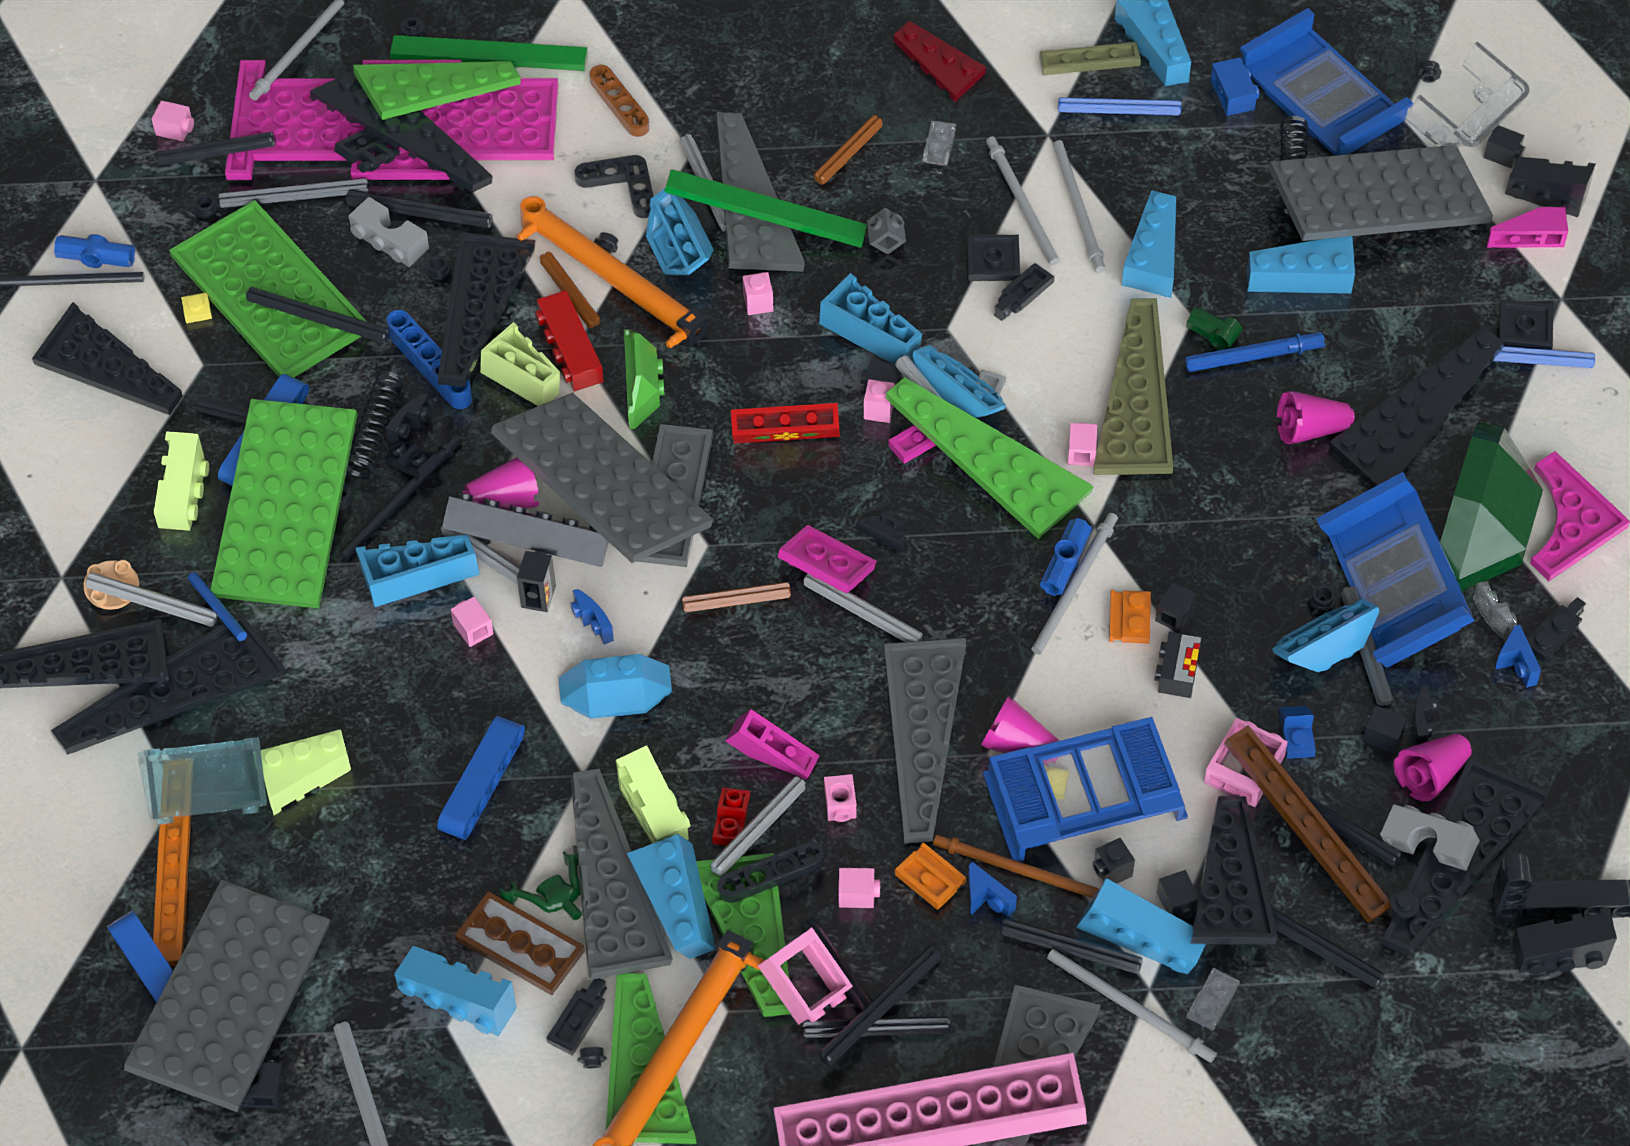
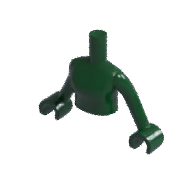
[499,845,582,921]

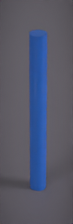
[188,572,247,641]

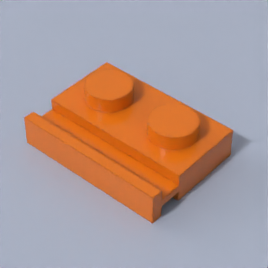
[1109,590,1151,644]
[895,842,966,910]

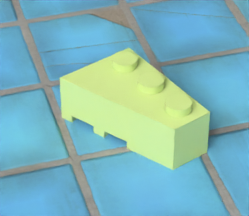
[481,322,560,406]
[154,431,209,531]
[257,730,351,815]
[616,746,690,844]

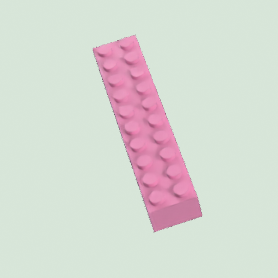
[774,1053,1087,1146]

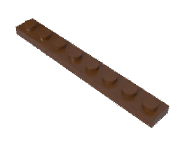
[1224,725,1391,923]

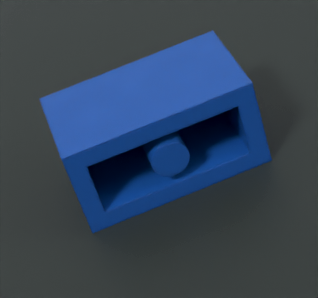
[1210,57,1259,116]

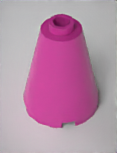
[1277,391,1355,444]
[461,457,539,509]
[981,697,1060,766]
[1394,734,1471,801]

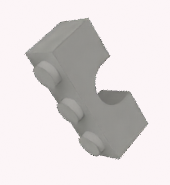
[349,197,429,267]
[1380,805,1479,871]

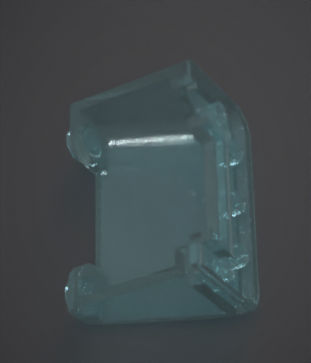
[138,737,267,825]

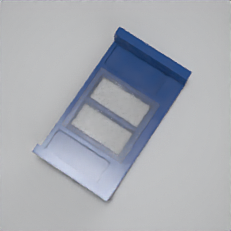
[1240,8,1413,156]
[1316,472,1475,668]
[983,717,1188,861]

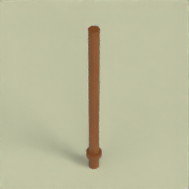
[933,834,1099,898]

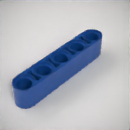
[387,310,472,409]
[218,374,309,486]
[437,716,525,840]
[107,911,173,1003]

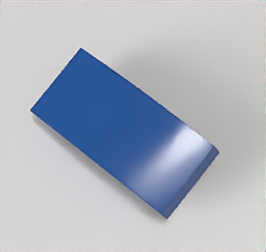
[570,589,614,644]

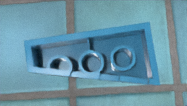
[1115,0,1191,86]
[1122,190,1176,298]
[1247,236,1355,294]
[819,273,922,364]
[356,534,480,607]
[627,834,716,959]
[1076,878,1206,974]
[395,946,517,1037]

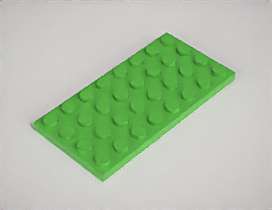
[169,200,367,378]
[211,399,358,608]

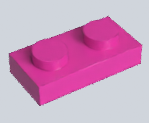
[889,425,936,464]

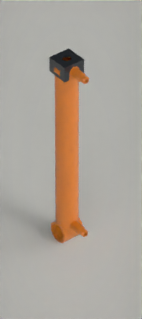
[517,196,708,348]
[592,930,764,1146]

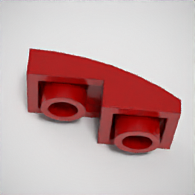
[712,787,750,846]

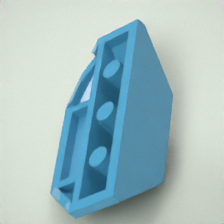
[646,188,714,275]
[912,345,1006,418]
[1272,599,1380,673]
[558,654,672,719]

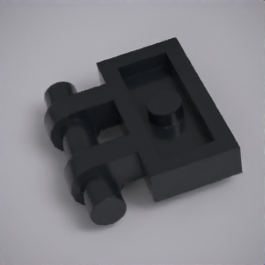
[334,128,400,173]

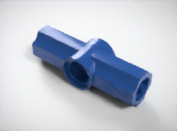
[54,234,136,268]
[1040,518,1092,596]

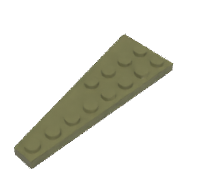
[1093,298,1173,475]

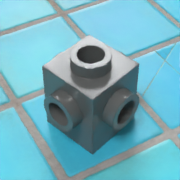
[867,208,906,254]

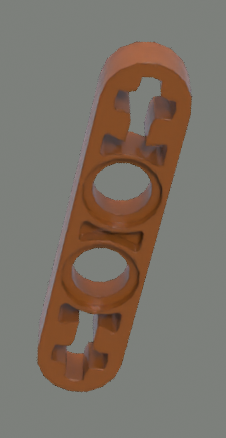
[590,65,649,137]

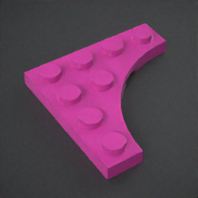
[1530,451,1630,582]

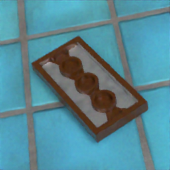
[455,891,585,995]

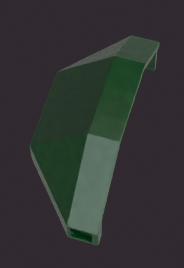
[1431,421,1543,591]

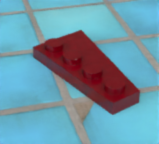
[894,21,986,102]

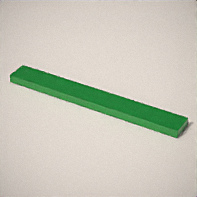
[390,35,588,71]
[664,169,867,248]

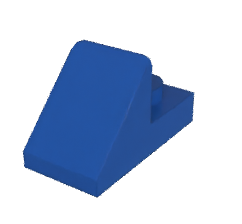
[1495,625,1541,687]
[1278,706,1316,759]
[968,862,1017,917]

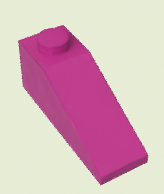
[1487,207,1569,248]
[726,709,820,779]

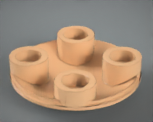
[84,560,139,609]

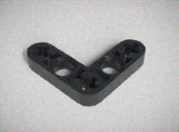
[574,155,654,218]

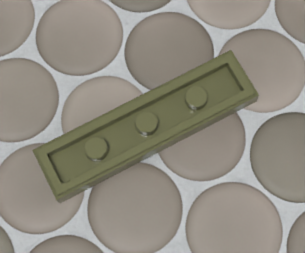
[1039,42,1141,76]

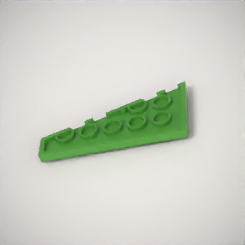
[353,61,521,120]
[696,853,791,1017]
[606,973,697,1144]

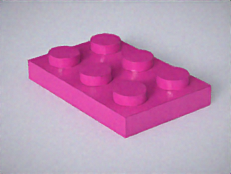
[778,525,876,594]

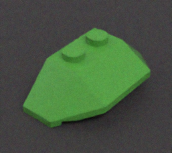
[624,329,665,429]

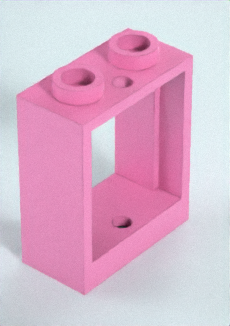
[1204,718,1288,807]
[758,928,853,1025]

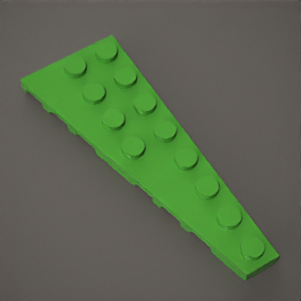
[885,378,1094,539]

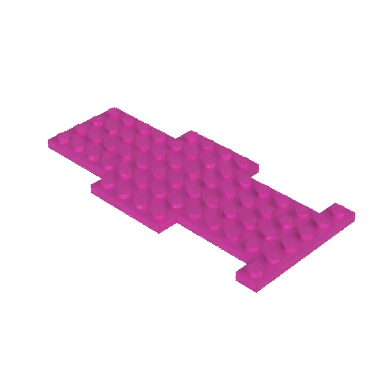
[225,60,559,180]

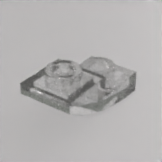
[923,121,956,166]
[1473,581,1517,641]
[1186,968,1240,1031]

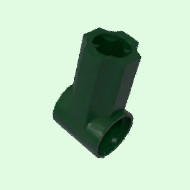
[1186,307,1242,350]

